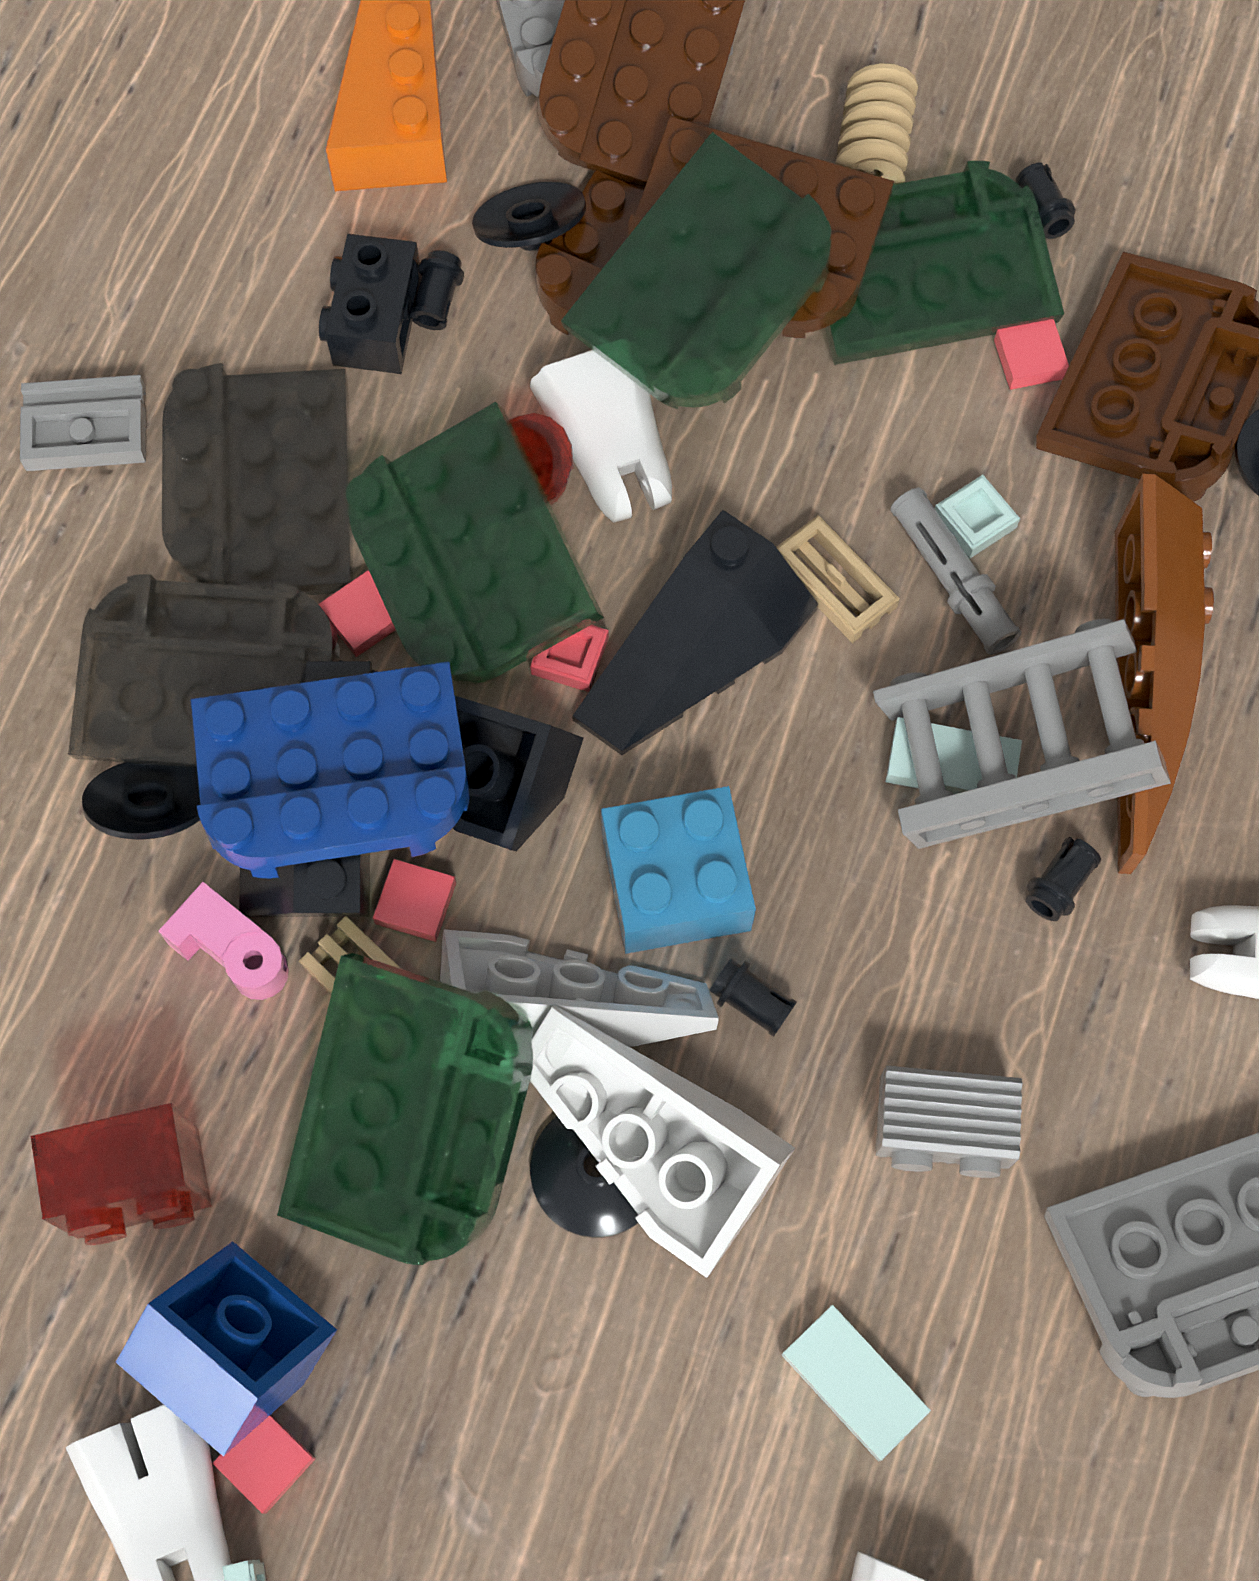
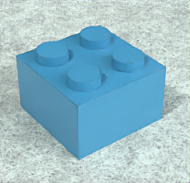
[601,786,756,954]

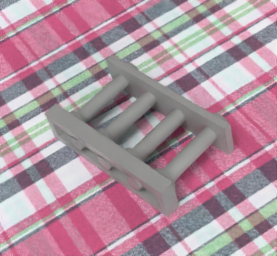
[873,619,1171,849]

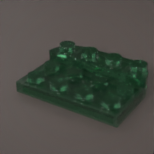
[561,132,831,409]
[825,161,1065,365]
[346,402,604,684]
[277,953,533,1265]

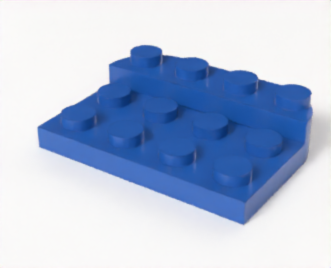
[191,662,469,878]

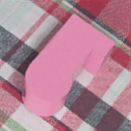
[158,882,289,1000]

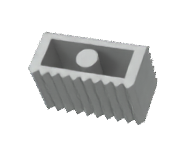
[876,1066,1023,1178]

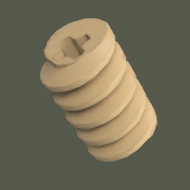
[835,63,918,197]

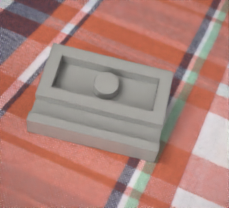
[20,375,146,471]

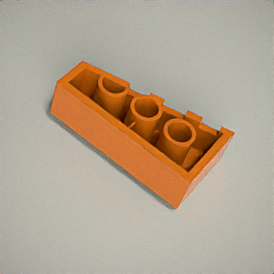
[326,0,447,192]

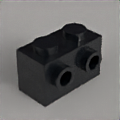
[319,233,422,374]

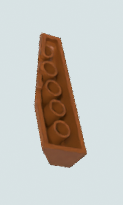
[1115,474,1214,874]

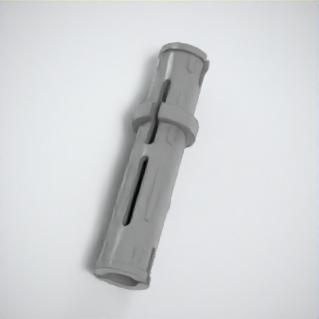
[890,487,1022,655]

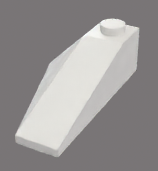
[437,929,719,1073]
[517,1005,795,1278]

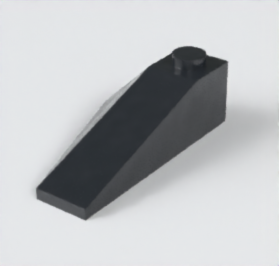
[339,660,584,852]

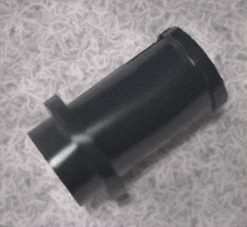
[1015,162,1076,239]
[410,250,465,330]
[1025,837,1101,921]
[709,959,797,1037]

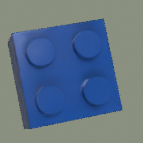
[116,1241,337,1457]

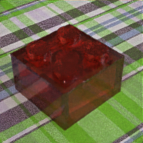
[30,1103,212,1245]

